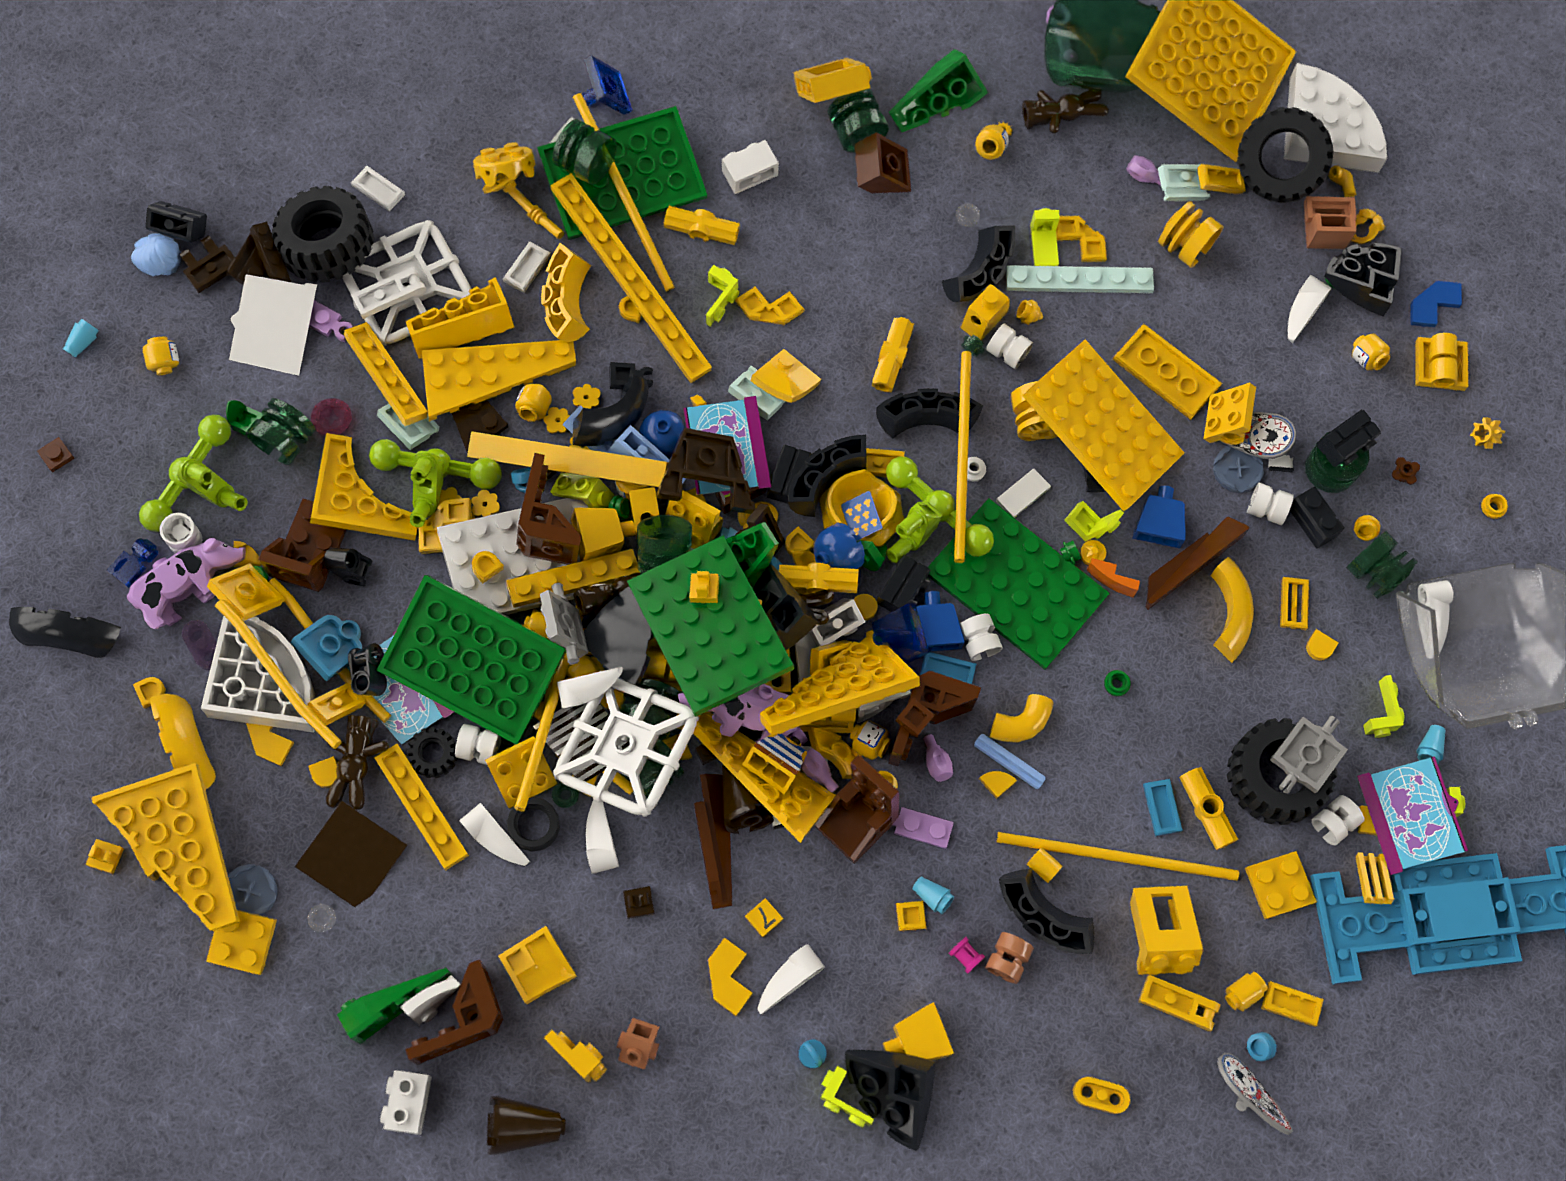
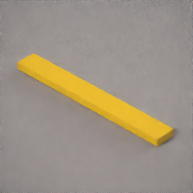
[467,432,669,488]

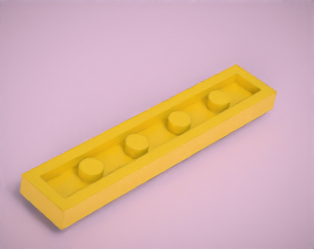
[344,322,428,426]
[506,549,640,608]
[374,743,469,871]

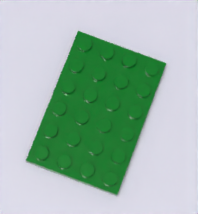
[537,106,708,241]
[928,498,1110,670]
[627,535,794,717]
[377,575,566,744]

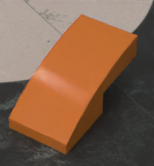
[1087,558,1140,598]

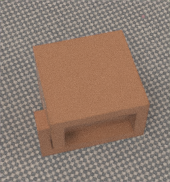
[1304,196,1357,249]

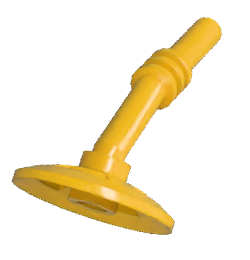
[482,171,565,239]

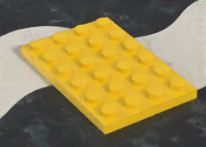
[1022,339,1185,511]

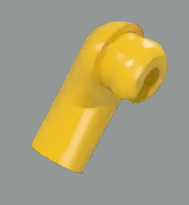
[1329,165,1356,197]

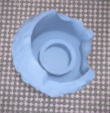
[131,233,181,277]

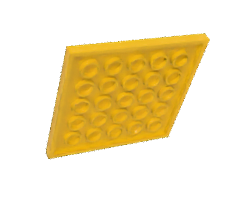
[1125,0,1296,162]

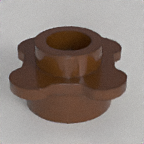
[1392,457,1420,485]

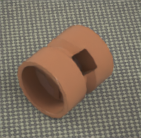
[985,932,1034,984]

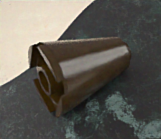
[722,765,774,834]
[487,1096,566,1155]

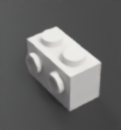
[722,140,779,194]
[809,598,865,647]
[381,1070,432,1135]

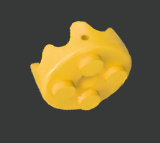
[473,142,536,187]

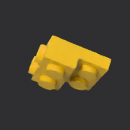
[544,1030,607,1082]

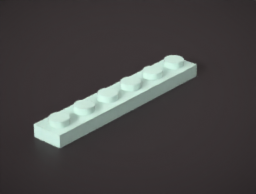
[1006,265,1154,293]

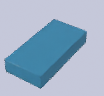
[920,651,977,684]
[1143,779,1183,836]

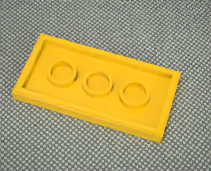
[1113,324,1222,420]

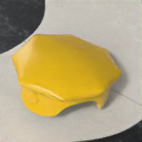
[820,469,905,546]

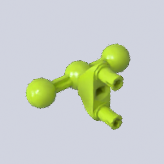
[139,414,248,532]
[369,439,502,527]
[886,456,994,563]

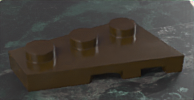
[452,400,509,454]

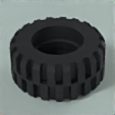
[1237,107,1333,203]
[272,186,374,282]
[1227,718,1337,825]

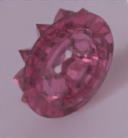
[311,398,352,435]

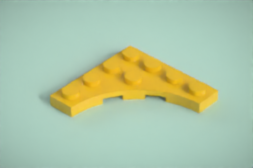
[310,433,417,541]

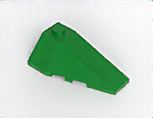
[888,49,988,132]
[726,522,779,589]
[337,968,452,1044]

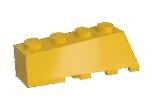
[405,277,514,359]

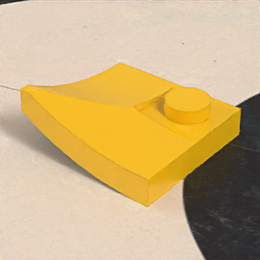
[750,349,821,403]
[498,926,577,1004]

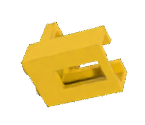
[1130,886,1203,975]

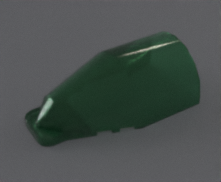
[1044,0,1161,93]

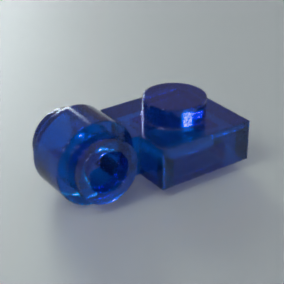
[107,538,158,588]

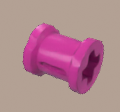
[948,937,985,974]

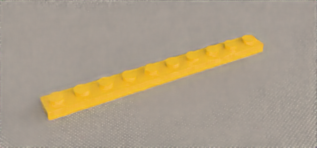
[551,173,712,383]

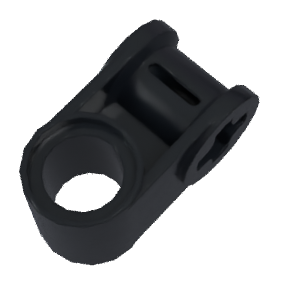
[324,548,373,587]
[348,643,387,696]

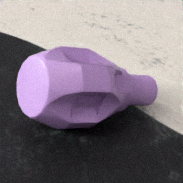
[1126,155,1161,186]
[924,734,953,782]
[801,748,839,792]

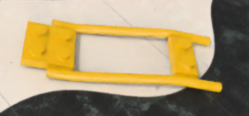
[207,563,391,749]

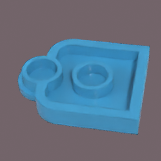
[290,615,362,682]

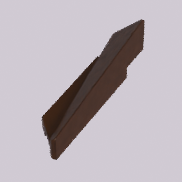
[1146,516,1250,610]
[694,774,732,909]

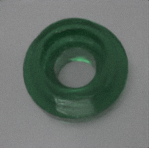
[961,335,985,357]
[552,782,579,808]

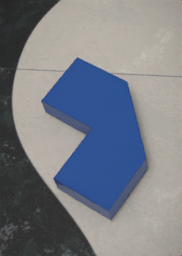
[1411,281,1462,328]

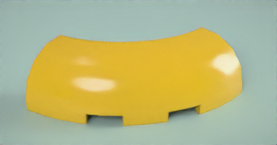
[541,243,591,342]
[1210,557,1254,663]
[150,694,216,790]

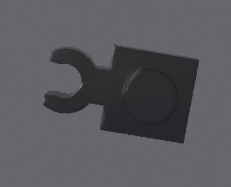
[609,362,653,390]

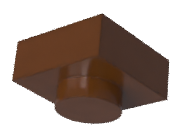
[37,437,75,473]
[895,698,934,738]

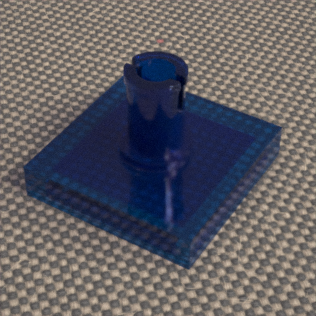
[582,55,632,115]
[872,603,929,664]

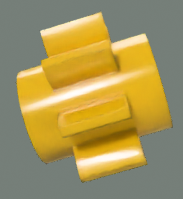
[1470,417,1505,449]

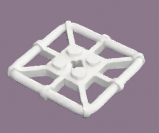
[342,220,472,346]
[553,679,699,817]

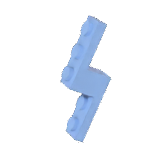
[563,405,687,483]

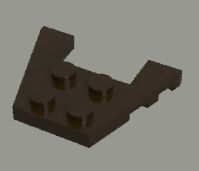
[656,428,756,514]

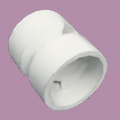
[986,323,1033,369]
[1247,483,1294,525]
[160,513,203,553]
[960,614,1003,661]
[455,723,502,765]
[1312,795,1364,846]

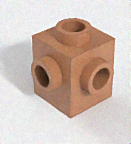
[617,1018,660,1070]

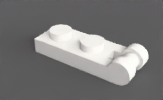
[351,267,427,319]

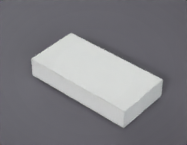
[351,166,405,212]
[503,241,551,293]
[996,468,1051,518]

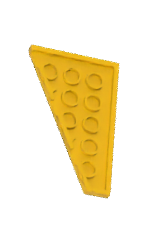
[760,630,920,735]
[91,763,240,931]

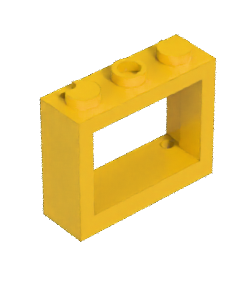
[793,58,872,103]

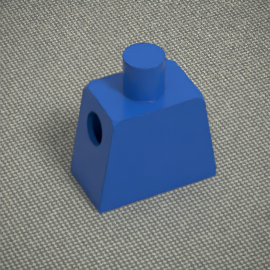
[1132,486,1185,548]
[912,591,964,653]

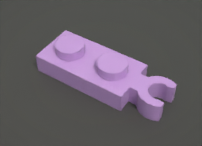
[309,300,353,342]
[893,807,954,849]

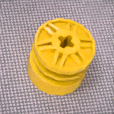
[1158,201,1224,268]
[1010,381,1058,441]

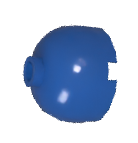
[639,410,686,460]
[813,523,865,569]

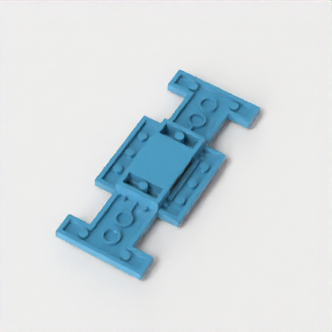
[1310,845,1566,985]

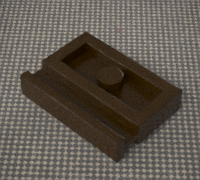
[226,232,268,285]

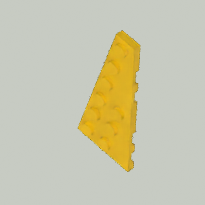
[422,340,576,421]
[693,711,836,843]

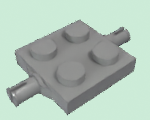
[540,583,588,664]
[1270,716,1348,794]

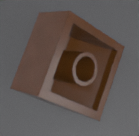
[855,132,911,193]

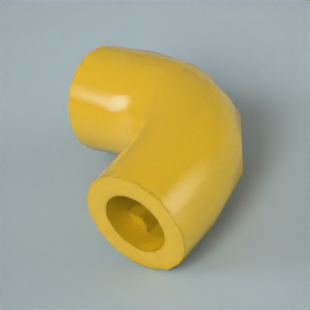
[989,694,1053,743]

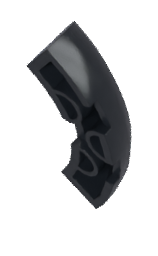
[942,225,1015,302]
[573,374,649,446]
[876,388,983,439]
[788,434,867,517]
[9,607,121,658]
[999,868,1094,954]

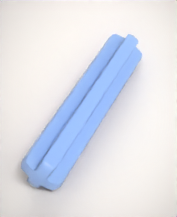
[974,734,1046,789]

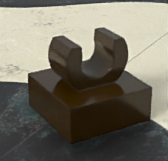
[623,886,655,919]

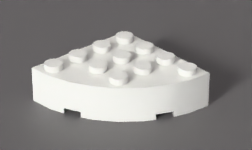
[1284,63,1387,173]
[201,616,315,732]

